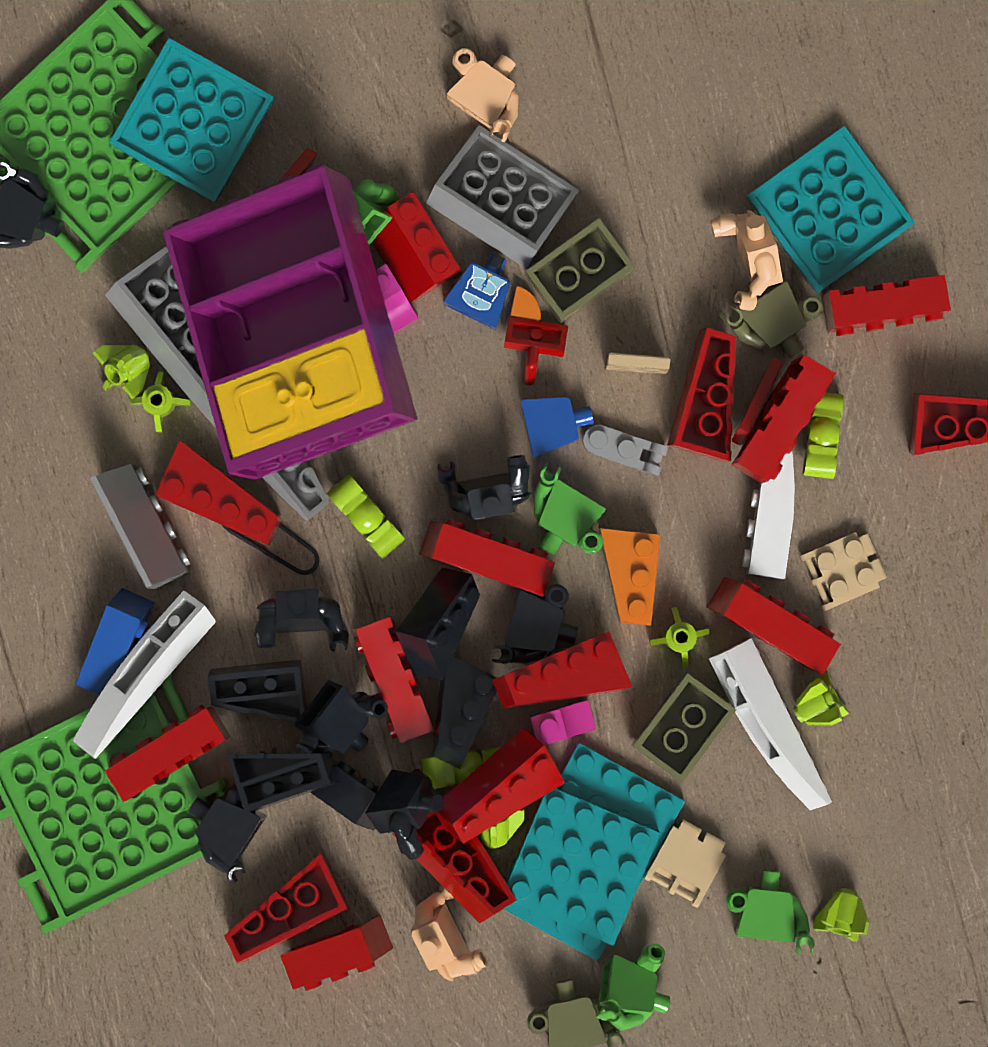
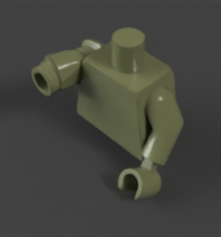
[720,281,823,358]
[527,979,627,1047]

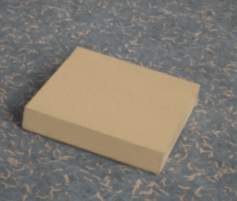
[606,352,670,374]

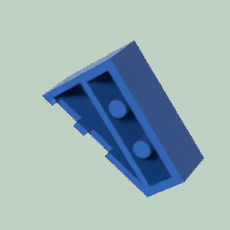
[76,588,155,695]

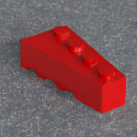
[731,354,836,483]

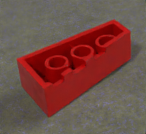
[822,275,951,337]
[667,328,736,462]
[909,393,988,455]
[155,440,282,546]
[419,519,555,597]
[706,577,841,676]
[354,616,435,743]
[492,631,632,708]
[105,704,231,802]
[435,728,565,844]
[392,812,517,924]
[224,853,350,963]

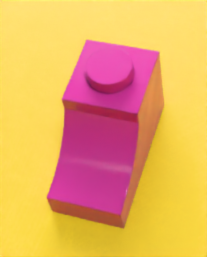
[376,264,418,334]
[530,700,596,745]

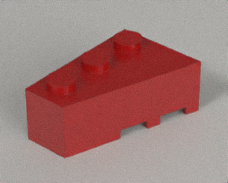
[280,914,393,991]

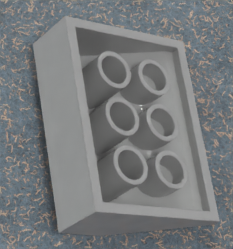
[426,125,579,269]
[90,464,191,589]

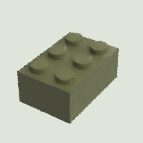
[525,218,635,324]
[631,672,736,783]

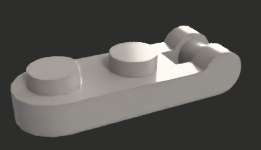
[583,425,668,476]

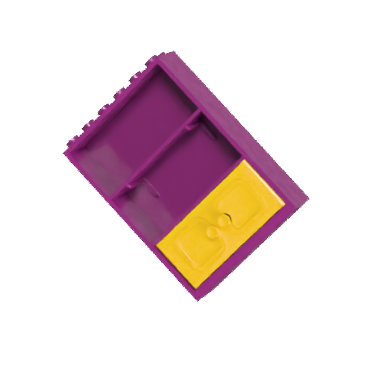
[163,165,418,480]

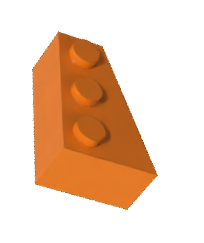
[599,528,661,626]

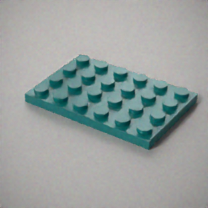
[504,743,685,961]

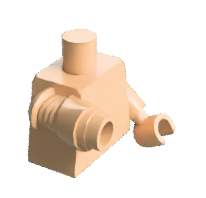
[447,48,519,142]
[710,210,783,311]
[410,884,488,981]

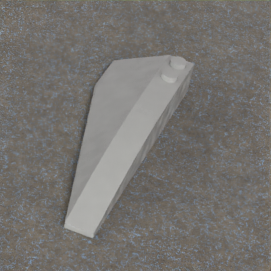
[105,246,330,521]

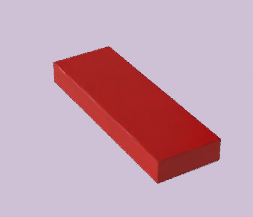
[731,357,783,446]

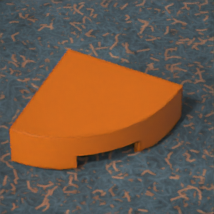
[511,286,541,321]

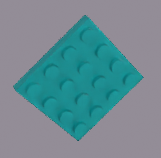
[109,38,275,204]
[746,126,915,295]
[507,788,661,946]

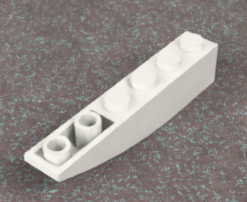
[742,400,795,579]
[73,590,216,759]
[709,638,832,810]

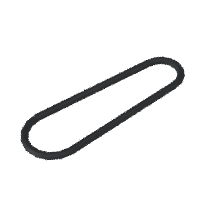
[222,523,319,575]

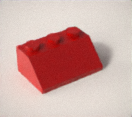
[372,192,461,304]

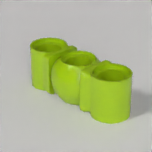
[803,392,844,479]
[326,474,406,559]
[421,747,501,789]

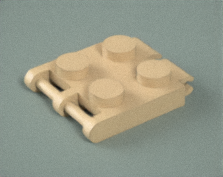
[800,532,887,611]
[644,819,726,908]

